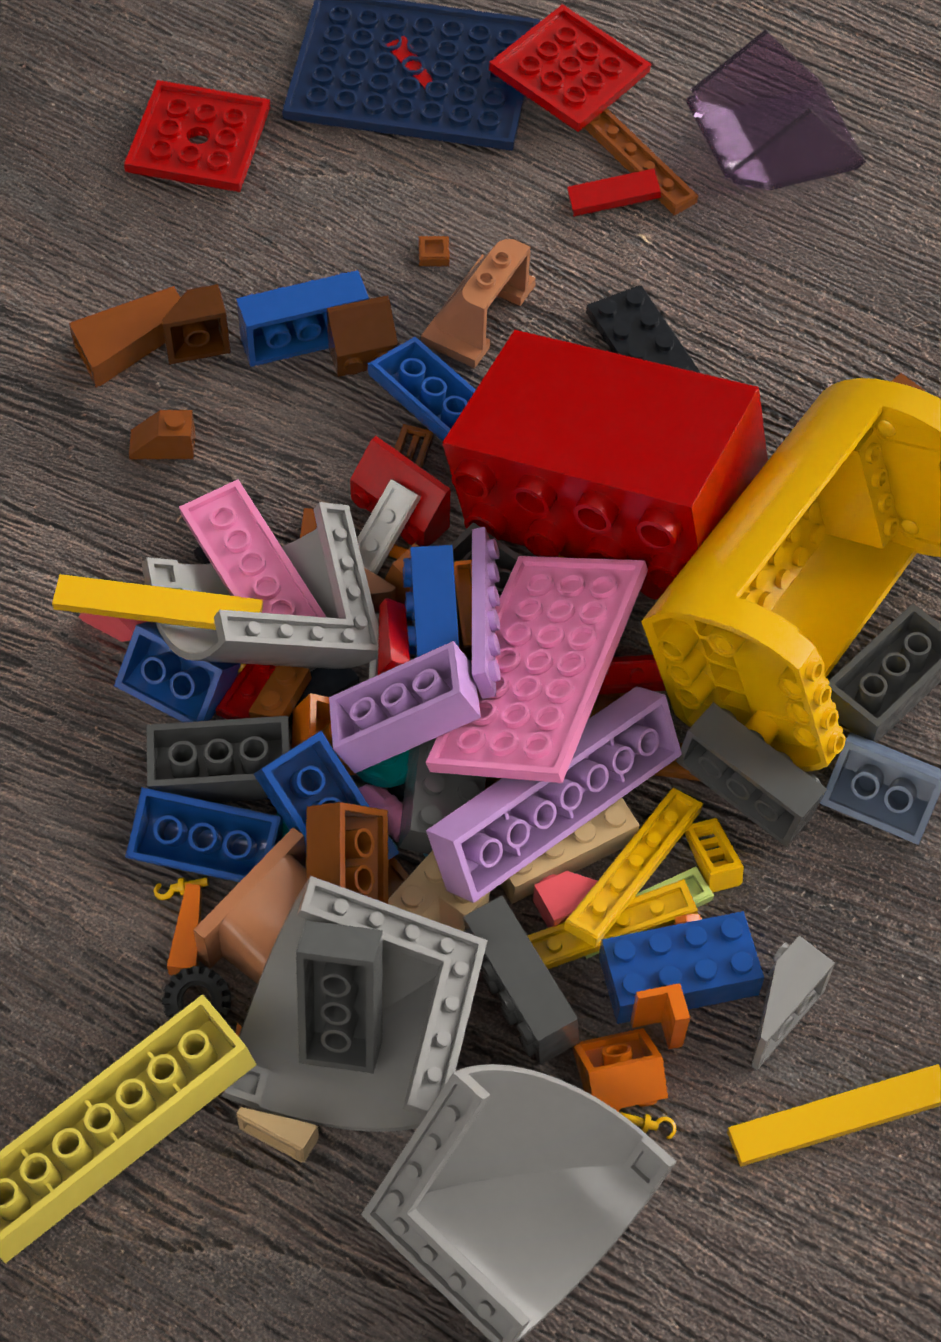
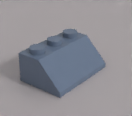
[820,732,941,845]

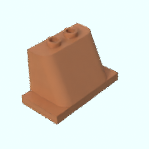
[421,239,536,368]
[193,827,306,984]

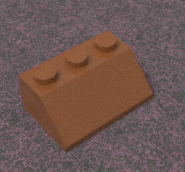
[306,802,388,904]

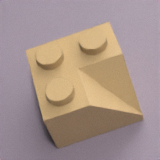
[388,850,490,931]

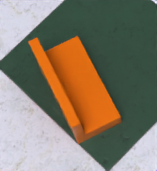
[630,983,690,1049]

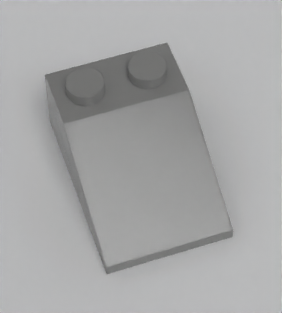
[751,936,835,1070]

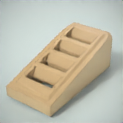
[237,1107,319,1163]

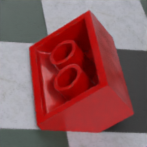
[350,436,451,547]

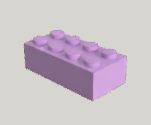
[329,641,481,773]

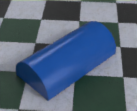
[367,336,476,442]
[125,788,283,882]

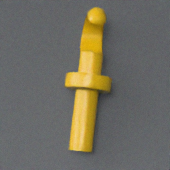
[153,877,209,900]
[620,1112,676,1139]

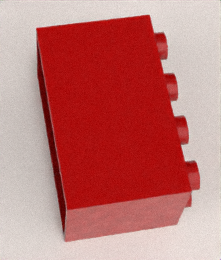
[442,329,768,592]

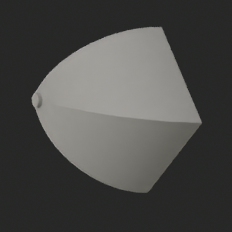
[141,502,379,669]
[220,876,487,1132]
[361,1064,677,1342]

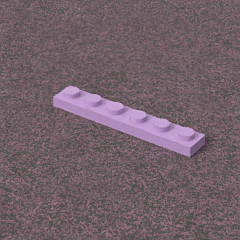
[472,527,501,699]

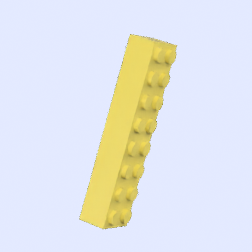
[0,994,256,1264]

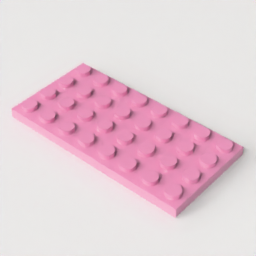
[426,556,648,783]

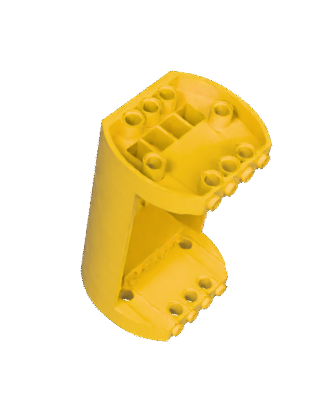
[641,378,941,772]

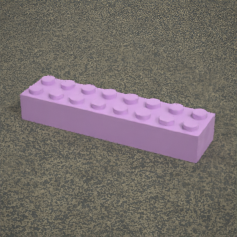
[426,686,682,903]

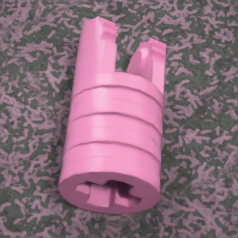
[358,784,403,842]

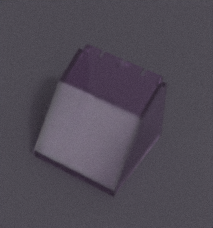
[686,29,867,190]

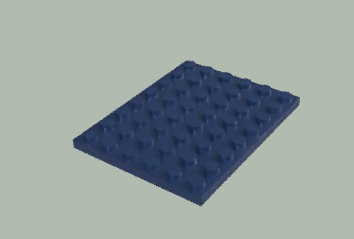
[282,0,540,151]

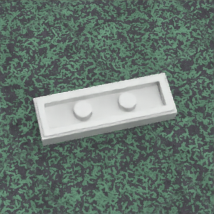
[357,479,421,575]

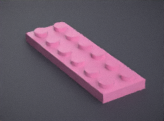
[179,479,326,617]

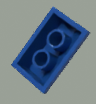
[114,621,241,722]

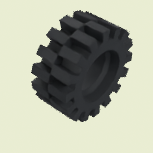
[162,966,232,1020]

